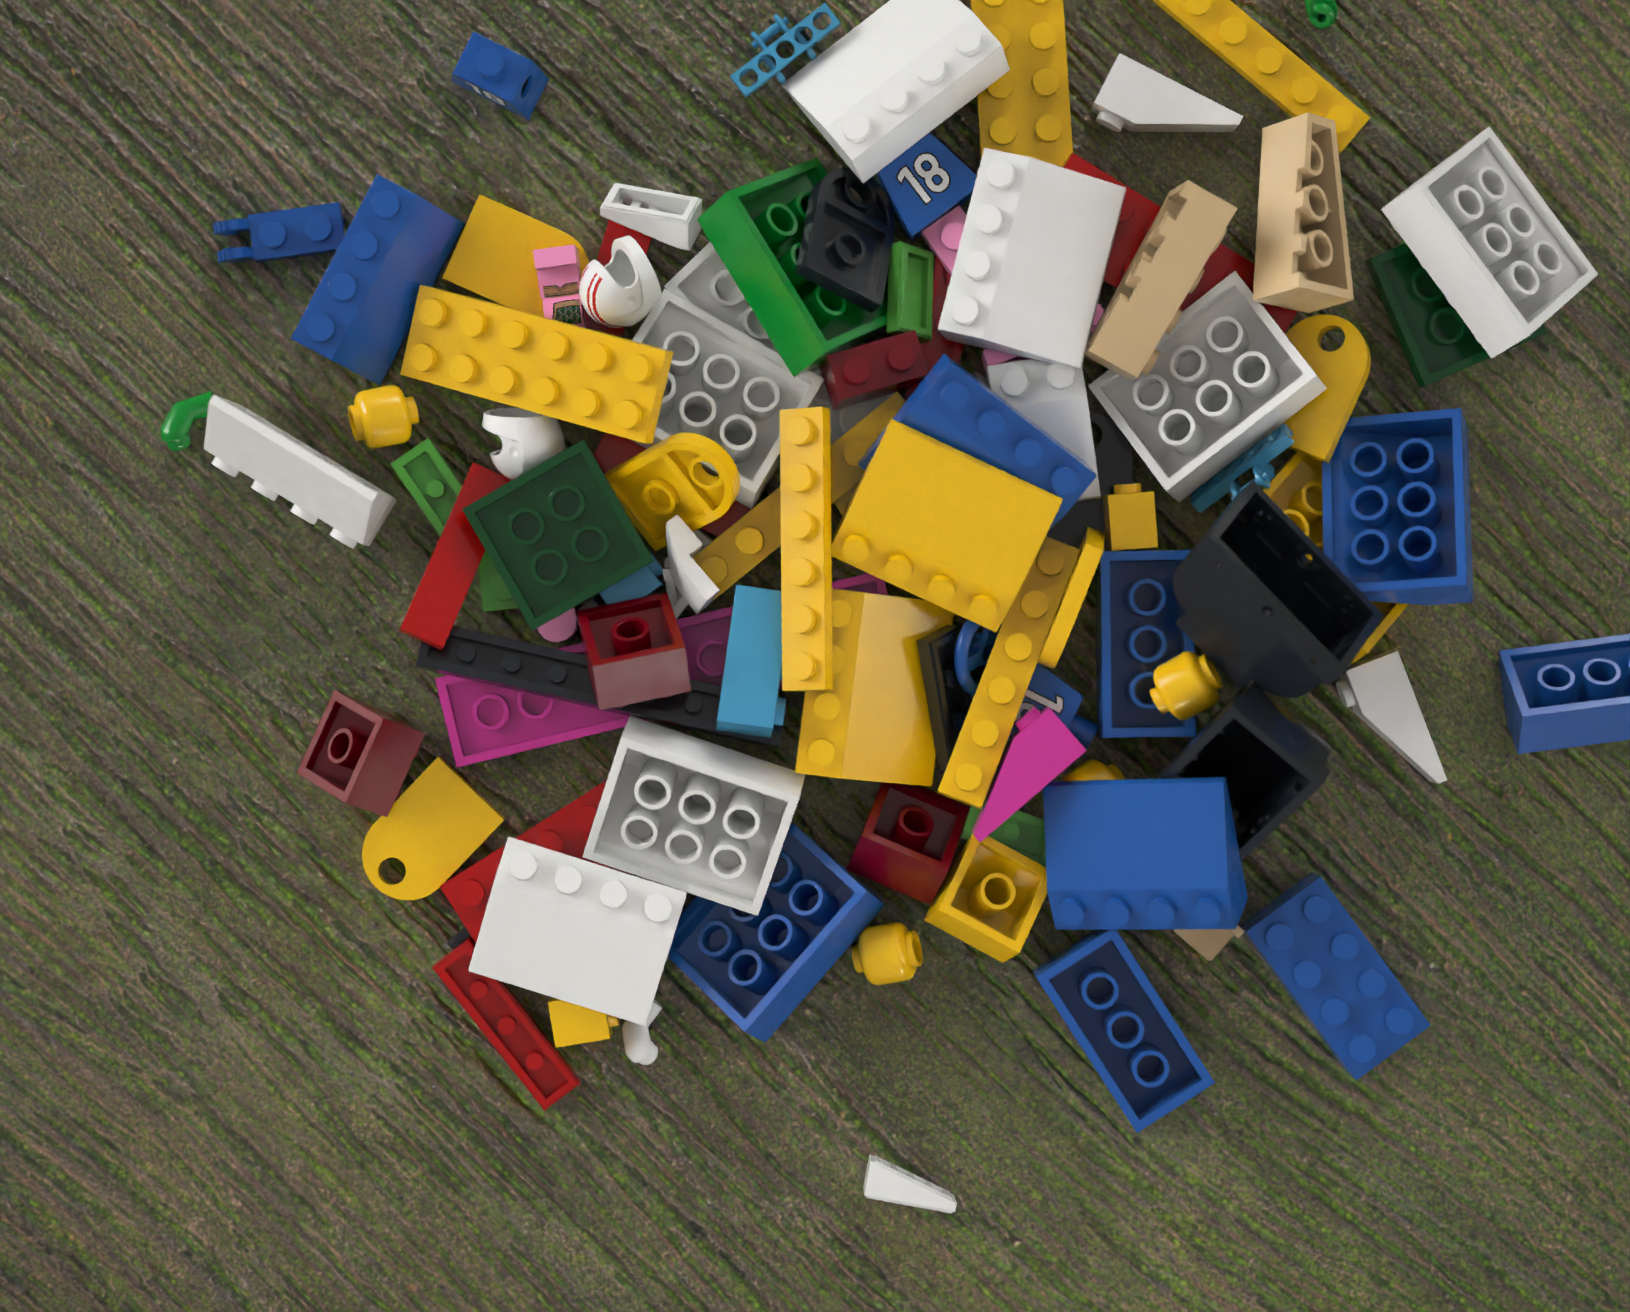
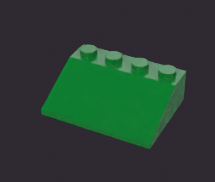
[697,157,888,377]

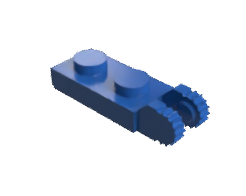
[213,202,345,264]

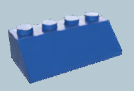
[290,174,466,386]
[1498,634,1630,754]

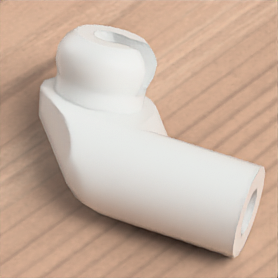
[622,999,663,1065]

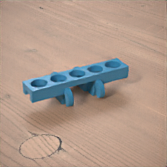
[730,3,840,98]
[1190,423,1294,513]

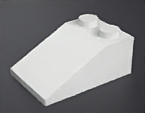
[987,359,1101,502]

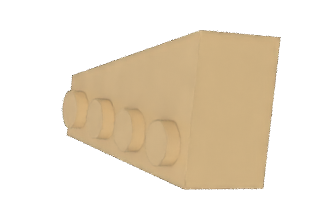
[1253,112,1354,313]
[1085,180,1238,380]

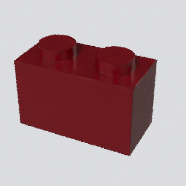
[819,330,929,411]

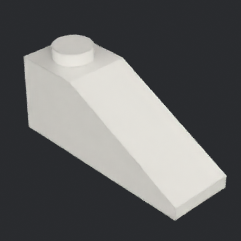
[1090,53,1243,132]
[1336,650,1447,784]

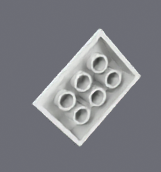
[782,0,1010,183]
[1381,126,1598,359]
[938,148,1127,370]
[1088,271,1327,502]
[630,289,825,509]
[204,395,398,549]
[582,716,806,916]
[468,837,687,1026]

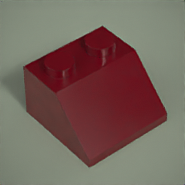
[576,592,691,710]
[297,690,425,817]
[846,782,970,905]

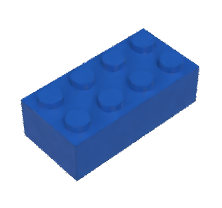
[1095,550,1196,738]
[1239,872,1431,1080]
[1032,930,1215,1133]

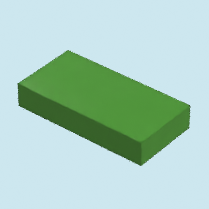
[887,241,934,344]

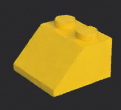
[924,833,1048,963]

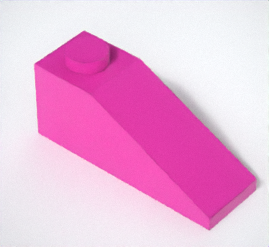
[972,706,1087,842]

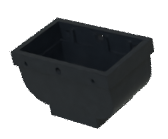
[1173,481,1384,698]
[1154,682,1331,861]

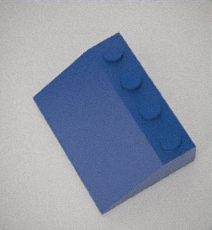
[857,353,1097,531]
[1322,408,1473,605]
[1043,777,1248,930]
[667,821,886,1043]

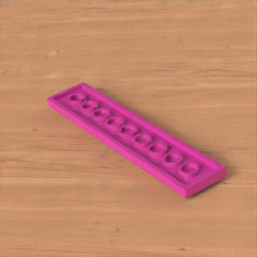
[435,573,888,767]

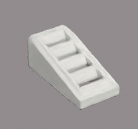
[600,183,702,251]
[863,1154,957,1214]

